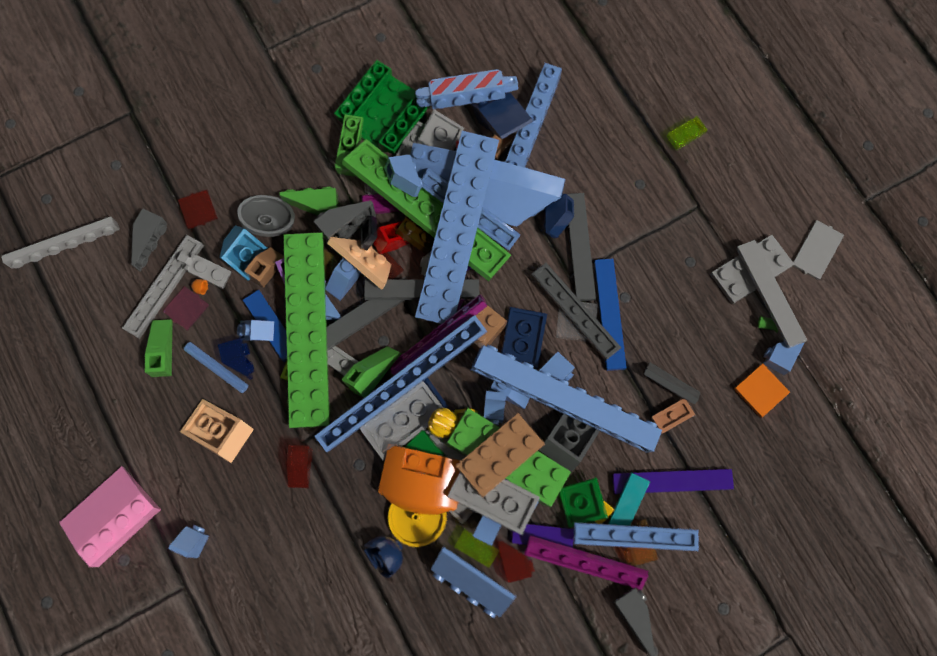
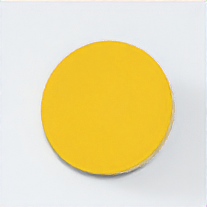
[388,503,447,547]

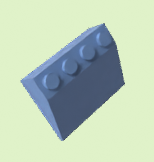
[431,548,516,618]

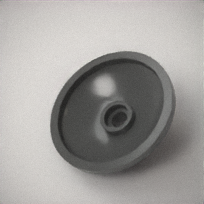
[237,195,295,237]

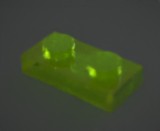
[666,116,708,150]
[454,529,499,568]

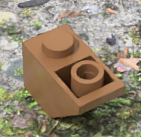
[244,247,284,288]

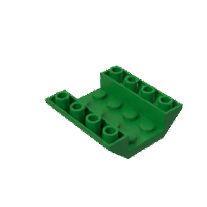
[334,60,430,153]

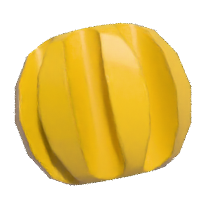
[428,408,457,438]

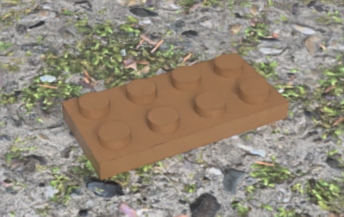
[456,413,545,498]

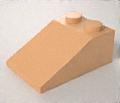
[180,399,254,463]

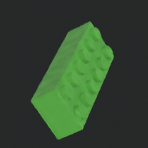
[445,408,571,507]

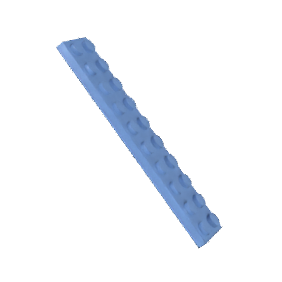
[415,131,499,324]

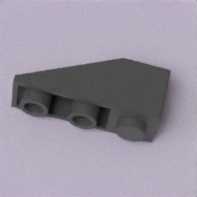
[131,208,167,272]

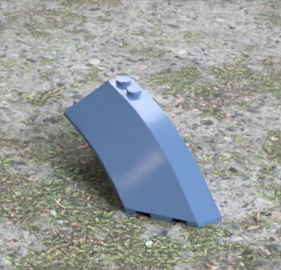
[410,143,565,227]

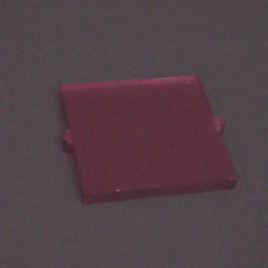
[163,287,209,331]

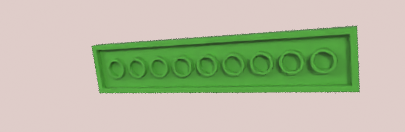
[342,139,511,282]
[284,233,330,428]

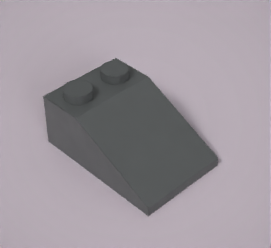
[314,200,376,250]
[539,414,600,472]

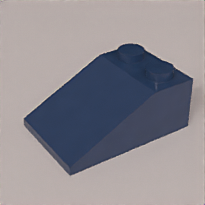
[471,92,533,140]

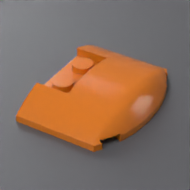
[378,444,462,515]

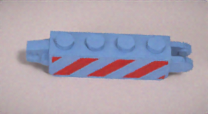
[415,69,518,109]

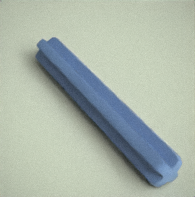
[184,342,248,393]

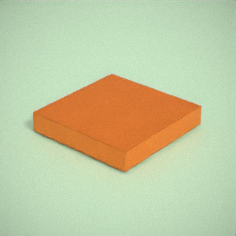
[734,364,790,418]

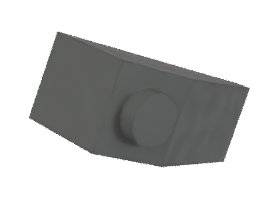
[613,588,655,656]

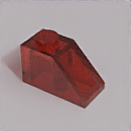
[287,445,312,489]
[497,541,535,583]

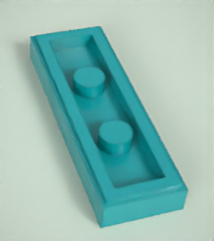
[607,473,650,526]

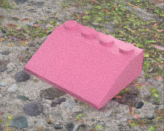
[59,466,161,567]

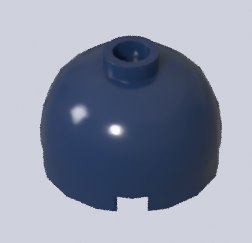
[364,535,403,578]

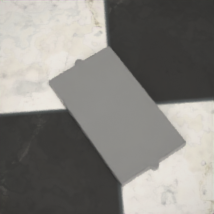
[793,220,844,280]

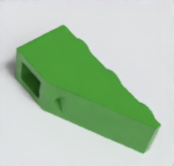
[335,114,363,177]
[280,187,339,216]
[145,319,173,377]
[342,346,401,398]

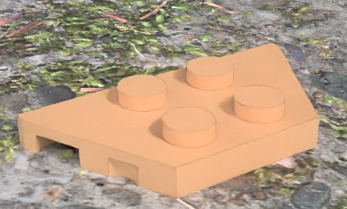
[327,237,391,290]

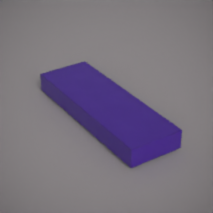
[512,524,574,548]

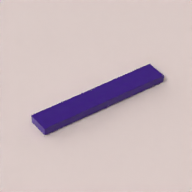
[612,469,734,494]

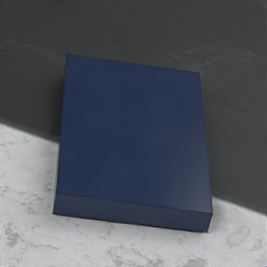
[501,307,547,370]

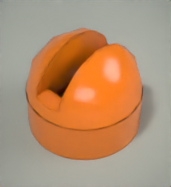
[191,279,208,295]

